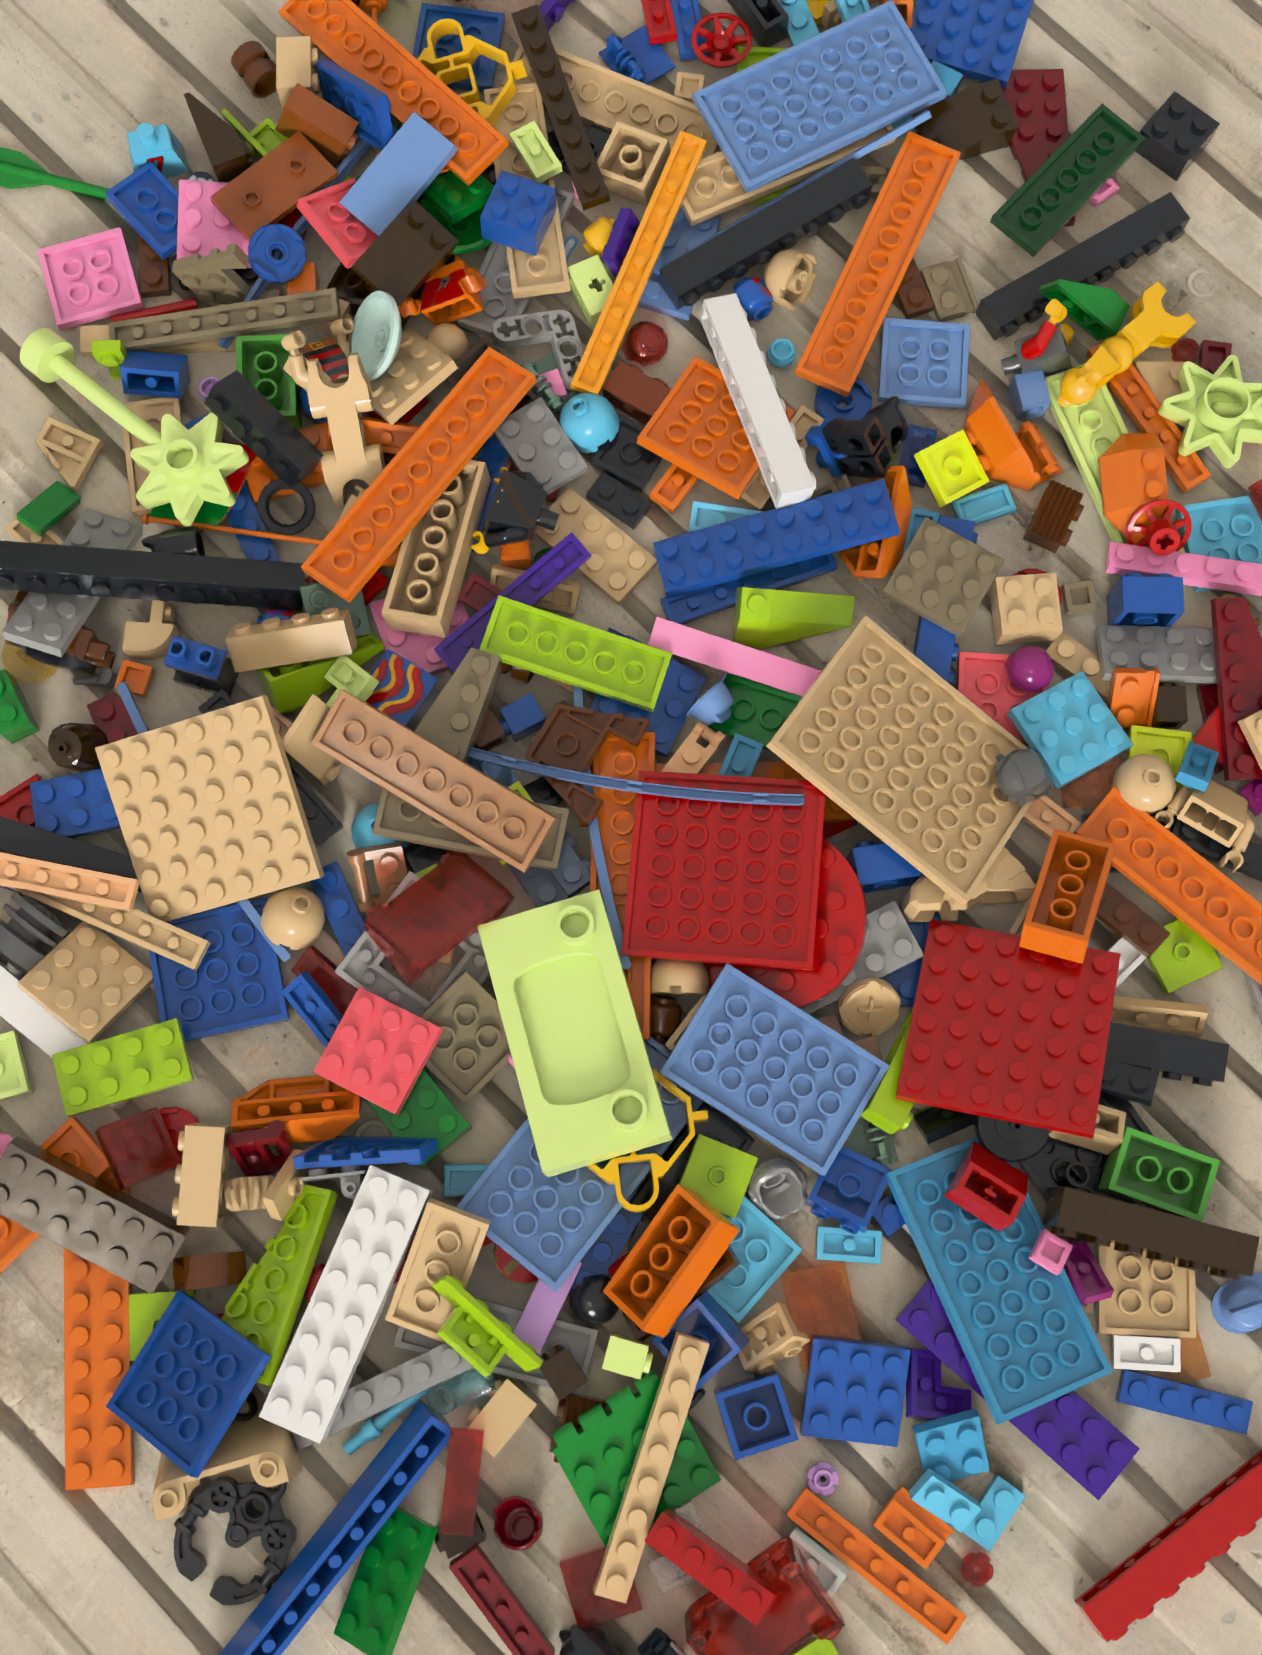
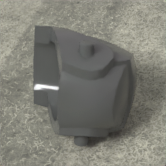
[994,749,1052,806]

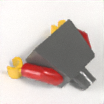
[1001,299,1074,376]

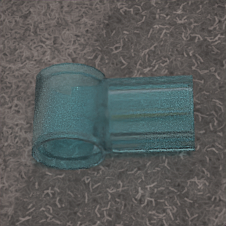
[427,1368,496,1416]

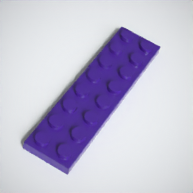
[894,1277,1140,1500]

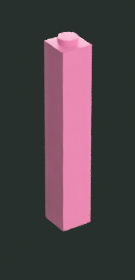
[648,617,822,697]

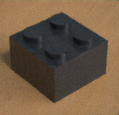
[1136,91,1220,181]

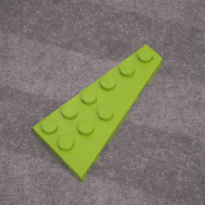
[222,1185,338,1387]

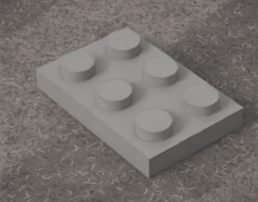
[494,397,588,495]

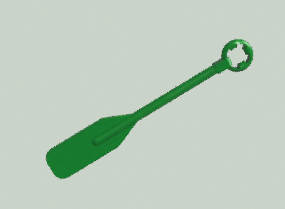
[0,147,109,200]

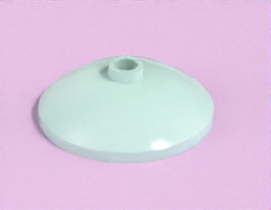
[349,291,402,381]

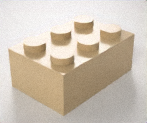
[172,1123,233,1227]

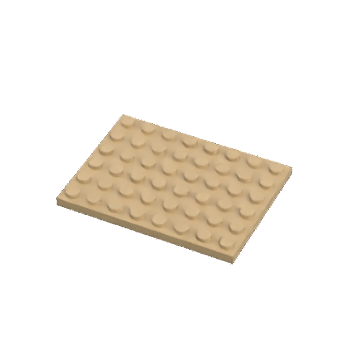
[766,615,1033,905]

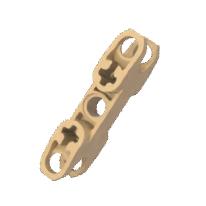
[307,352,386,508]

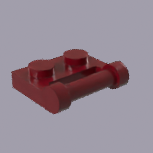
[227,1120,295,1177]

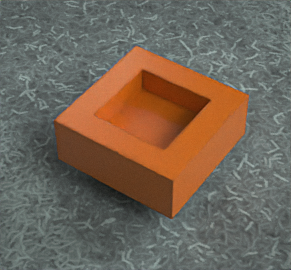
[114,659,155,698]

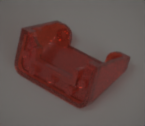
[363,850,515,986]
[684,1536,845,1655]

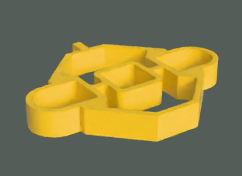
[417,19,527,127]
[586,1068,709,1212]

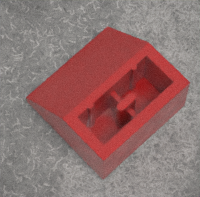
[943,1141,1028,1231]

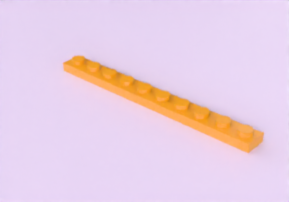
[571,130,707,395]

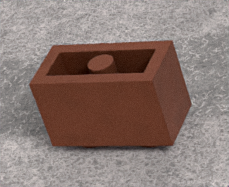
[603,361,671,425]

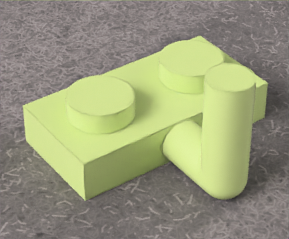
[324,655,379,709]

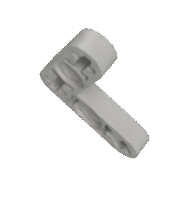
[491,309,584,391]

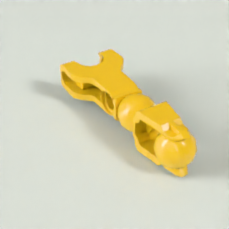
[1057,281,1197,407]

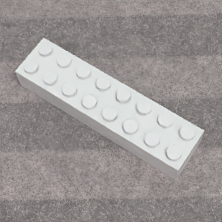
[259,1165,434,1444]

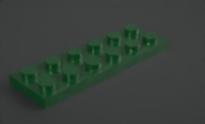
[990,104,1146,258]

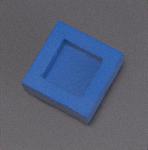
[872,1192,906,1236]

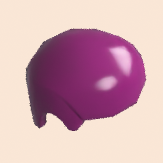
[1005,646,1054,692]

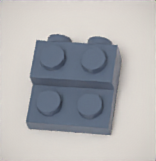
[508,832,591,907]

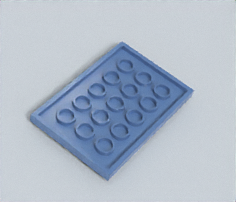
[659,963,890,1176]

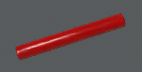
[111,298,199,322]

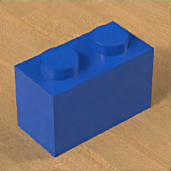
[120,350,190,399]

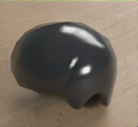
[569,1274,619,1325]

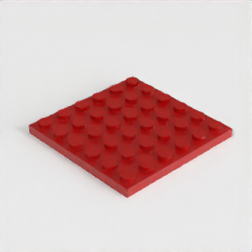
[621,770,826,970]
[896,920,1121,1138]

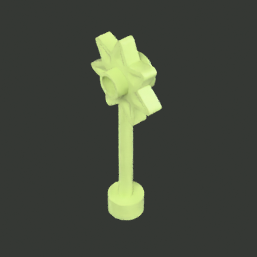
[20,328,249,527]
[1158,355,1262,468]

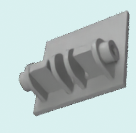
[300,1165,367,1199]

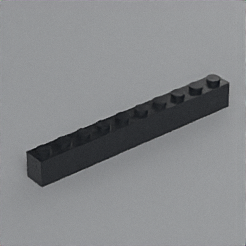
[0,541,305,610]

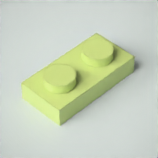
[509,121,562,183]

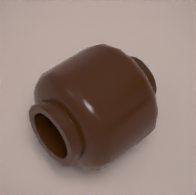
[651,995,683,1042]

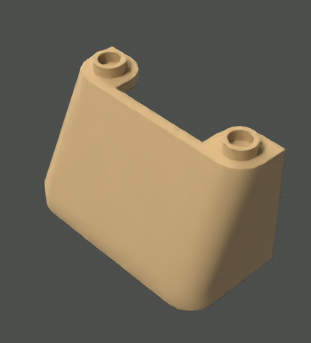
[152,1413,303,1521]

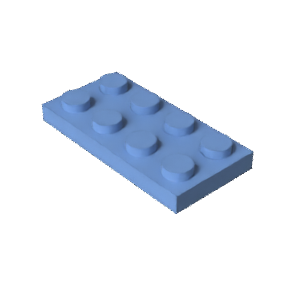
[637,206,721,321]

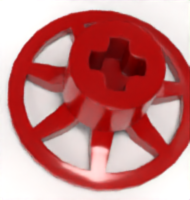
[691,12,752,68]
[1125,499,1192,556]

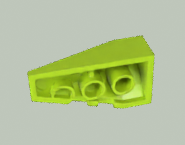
[732,587,855,649]
[256,633,385,714]

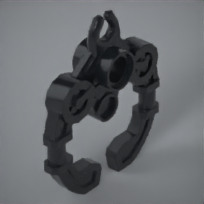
[174,1476,297,1606]

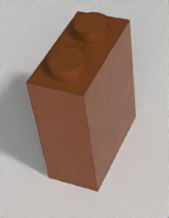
[275,83,359,167]

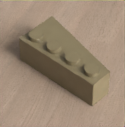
[415,647,503,763]

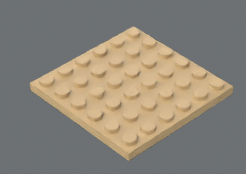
[95,695,325,922]

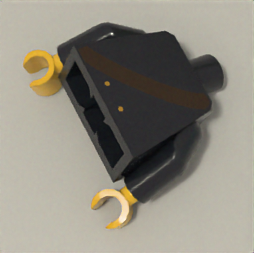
[471,467,560,554]

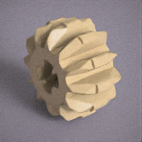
[224,1176,274,1211]

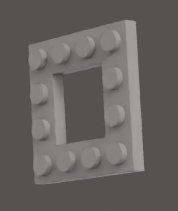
[334,871,490,1016]

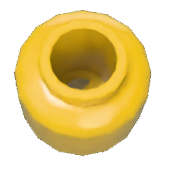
[582,216,615,260]

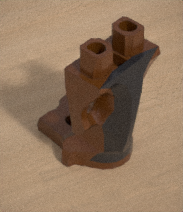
[5,591,116,675]

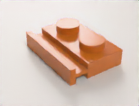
[1107,667,1161,727]
[871,1485,954,1570]

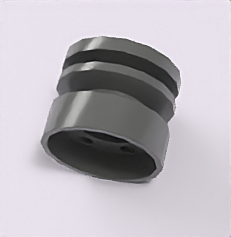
[0,891,68,971]

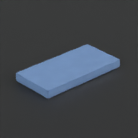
[339,112,458,237]

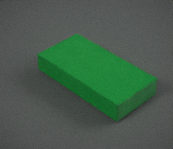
[17,481,81,536]

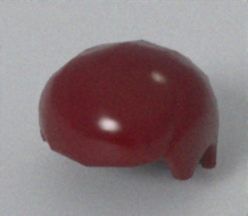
[493,1495,543,1551]

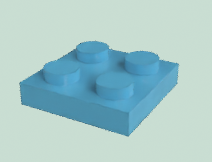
[912,1408,990,1481]

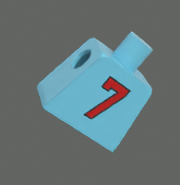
[127,123,189,178]

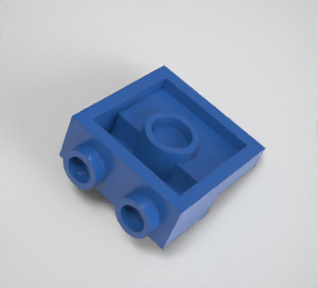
[806,1146,893,1234]

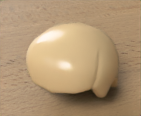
[425,322,470,362]

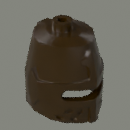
[48,723,109,771]

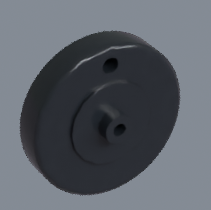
[974,1115,1050,1162]

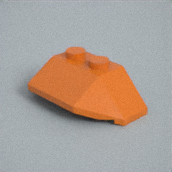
[963,380,1041,492]
[1098,433,1169,546]
[839,465,912,579]
[230,1075,361,1146]

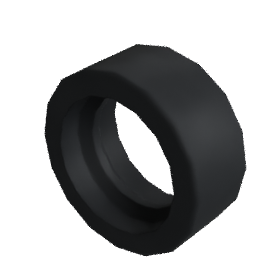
[258,479,316,535]

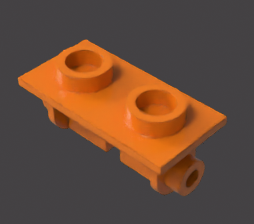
[1015,421,1064,485]

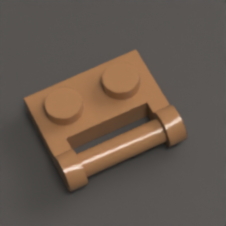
[347,841,408,912]

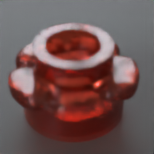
[1171,338,1200,364]
[961,1552,994,1587]

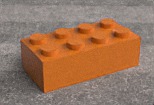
[1019,829,1116,964]
[603,1184,740,1338]

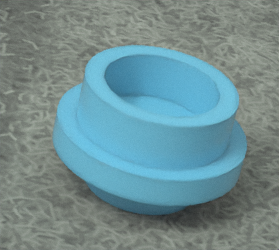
[767,338,796,367]

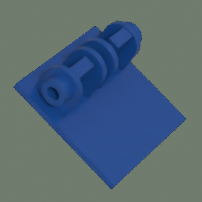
[599,25,676,85]

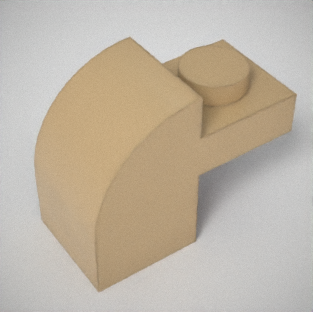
[122,600,181,660]

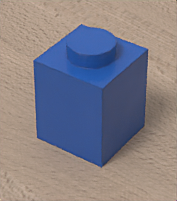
[498,693,546,743]

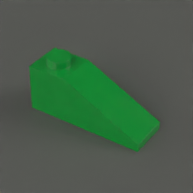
[1038,279,1130,341]

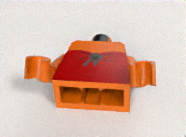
[398,255,487,326]

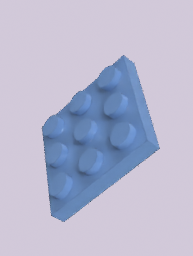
[878,317,970,409]

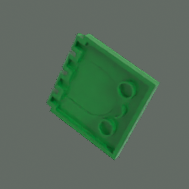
[550,1370,721,1547]

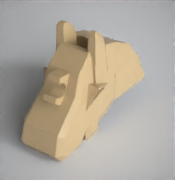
[901,847,1036,922]

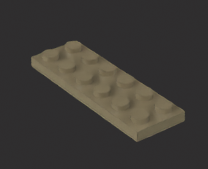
[372,788,569,871]

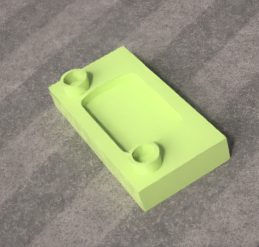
[477,889,673,1177]

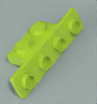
[221,108,288,159]
[432,1275,543,1377]

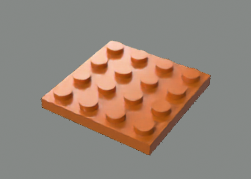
[637,356,795,500]

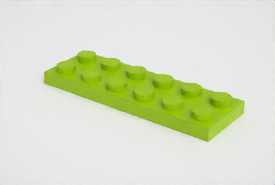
[479,595,672,712]

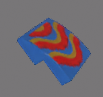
[365,649,439,727]

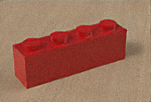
[644,1508,781,1626]

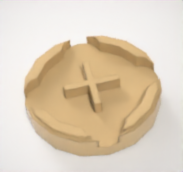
[838,978,901,1036]

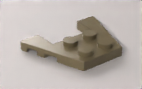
[172,243,284,304]

